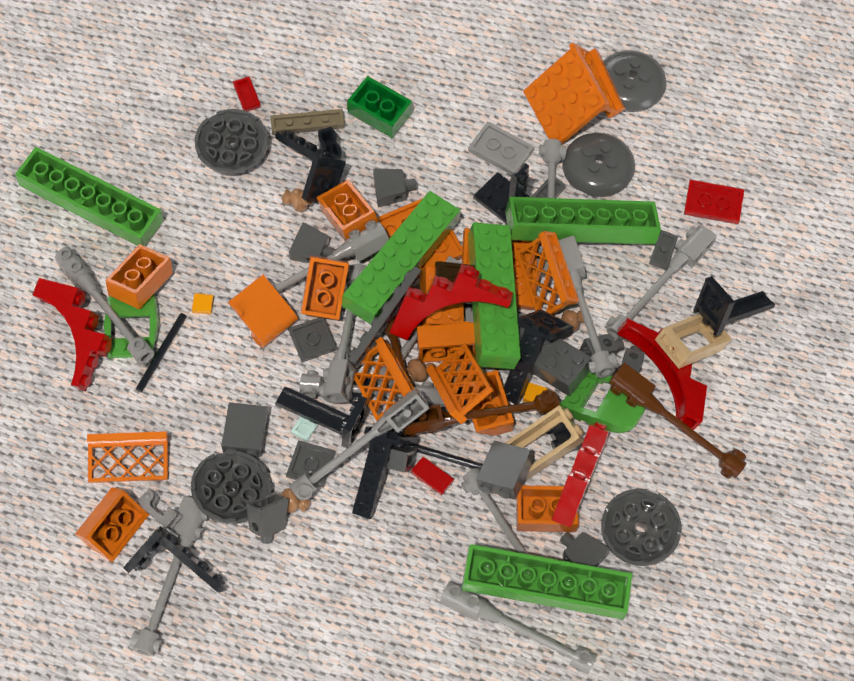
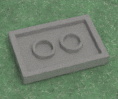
[468,121,534,175]

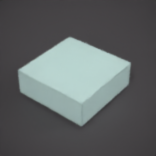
[290,416,318,442]

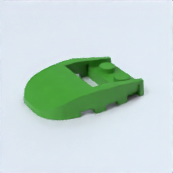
[104,294,160,359]
[559,372,645,433]

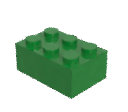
[347,75,412,138]

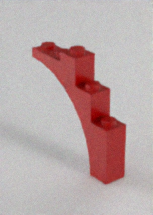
[389,264,513,340]
[32,278,112,392]
[617,318,707,430]
[552,421,611,528]

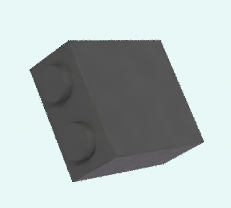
[221,402,269,458]
[476,440,533,500]

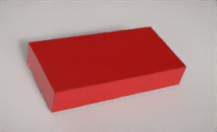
[232,76,261,112]
[411,457,454,496]

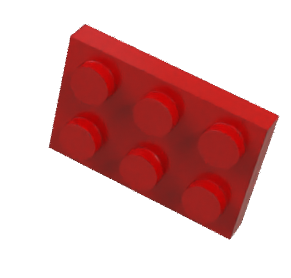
[684,179,745,224]

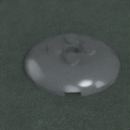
[603,50,667,112]
[195,109,268,174]
[562,132,635,197]
[191,450,271,524]
[601,489,682,566]

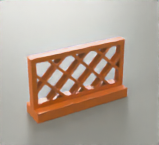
[569,43,625,118]
[516,231,579,314]
[354,336,415,421]
[426,343,493,424]
[87,431,169,483]

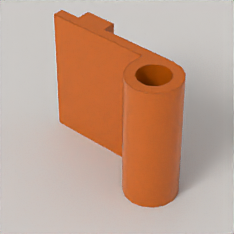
[227,274,298,348]

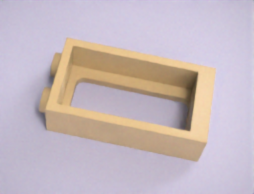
[655,314,732,369]
[505,405,584,480]

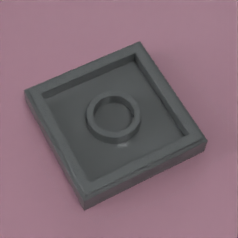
[288,317,337,363]
[286,440,336,488]

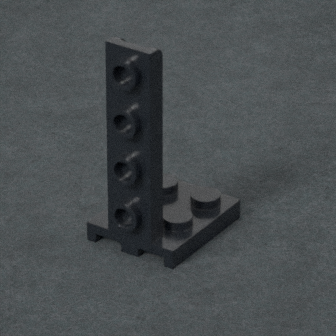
[275,130,346,202]
[473,163,530,224]
[693,276,775,336]
[503,309,573,404]
[275,387,367,448]
[352,426,419,519]
[123,526,227,593]

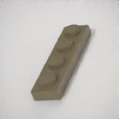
[270,109,344,135]

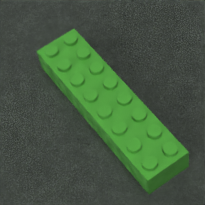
[15,147,164,246]
[342,191,461,325]
[505,197,661,244]
[468,222,521,369]
[461,544,632,620]

